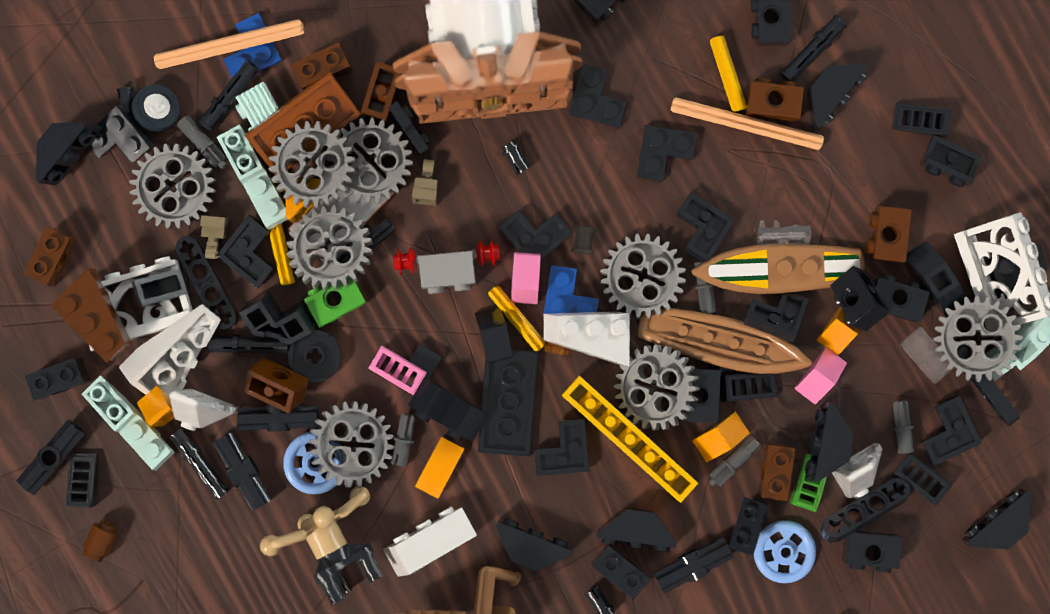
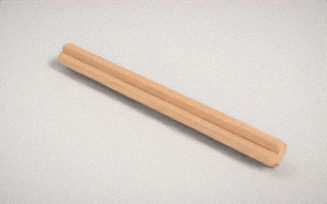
[154,19,304,69]
[671,97,824,150]

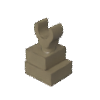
[412,159,438,206]
[200,215,229,259]

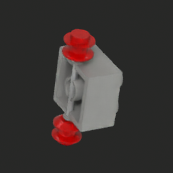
[393,240,500,294]

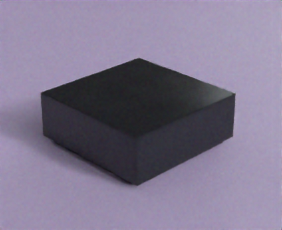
[409,344,442,380]

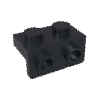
[919,135,982,188]
[729,497,768,555]

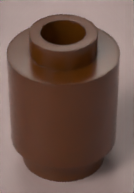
[82,521,118,562]

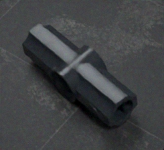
[237,405,319,431]
[16,420,86,495]
[213,432,273,511]
[653,537,734,593]

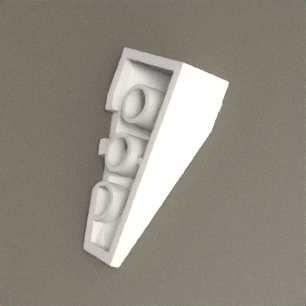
[119,304,221,396]

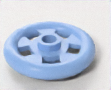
[283,432,343,494]
[754,520,816,583]

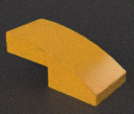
[415,437,464,499]

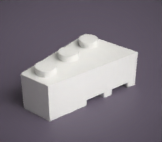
[544,312,630,366]
[383,506,477,577]

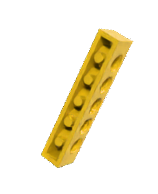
[561,376,698,503]

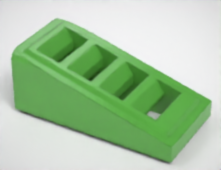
[789,453,827,512]

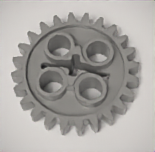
[327,118,413,204]
[269,121,356,208]
[129,144,216,229]
[286,205,373,291]
[600,234,686,319]
[933,295,1023,382]
[614,345,700,431]
[308,401,394,487]

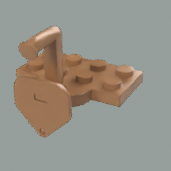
[406,566,521,614]

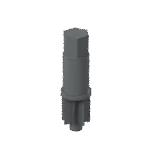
[177,115,227,169]
[708,436,761,487]

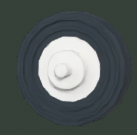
[132,84,180,132]

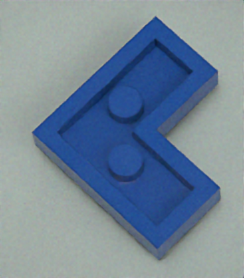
[223,13,283,78]
[543,265,599,317]

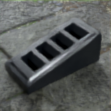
[891,103,951,138]
[720,373,777,402]
[66,453,98,508]
[893,453,952,506]

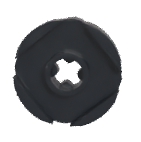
[288,330,342,383]

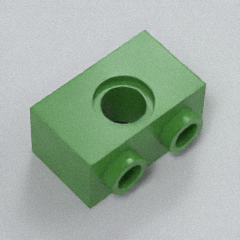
[304,278,368,328]

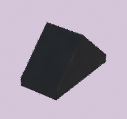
[132,268,188,307]
[474,307,513,364]

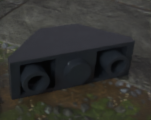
[807,62,869,130]
[36,122,102,185]
[906,241,965,318]
[805,402,854,483]
[961,489,1031,550]
[596,507,677,551]
[496,518,572,571]

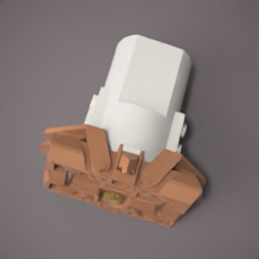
[393,0,583,124]

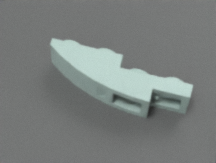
[217,124,288,230]
[985,306,1050,381]
[82,376,175,471]

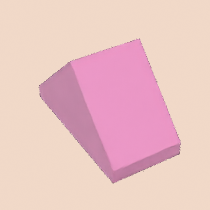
[511,252,541,304]
[794,347,847,405]

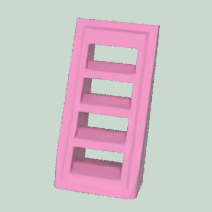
[368,346,427,395]

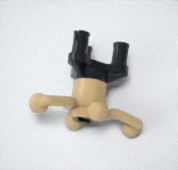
[260,486,384,605]

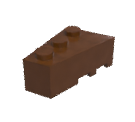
[50,268,132,363]

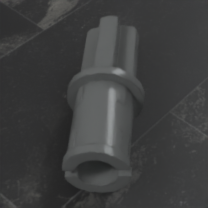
[694,262,716,314]
[892,400,914,454]
[391,413,416,467]

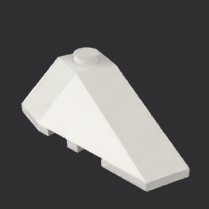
[169,389,240,431]
[832,443,882,499]

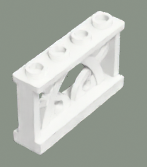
[954,212,1050,332]
[89,256,193,351]

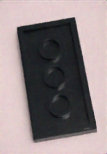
[478,350,539,457]

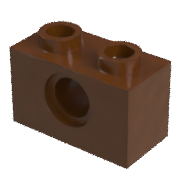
[291,42,353,90]
[361,61,402,123]
[745,78,804,122]
[866,206,912,263]
[23,227,77,287]
[243,357,309,413]
[758,443,795,501]

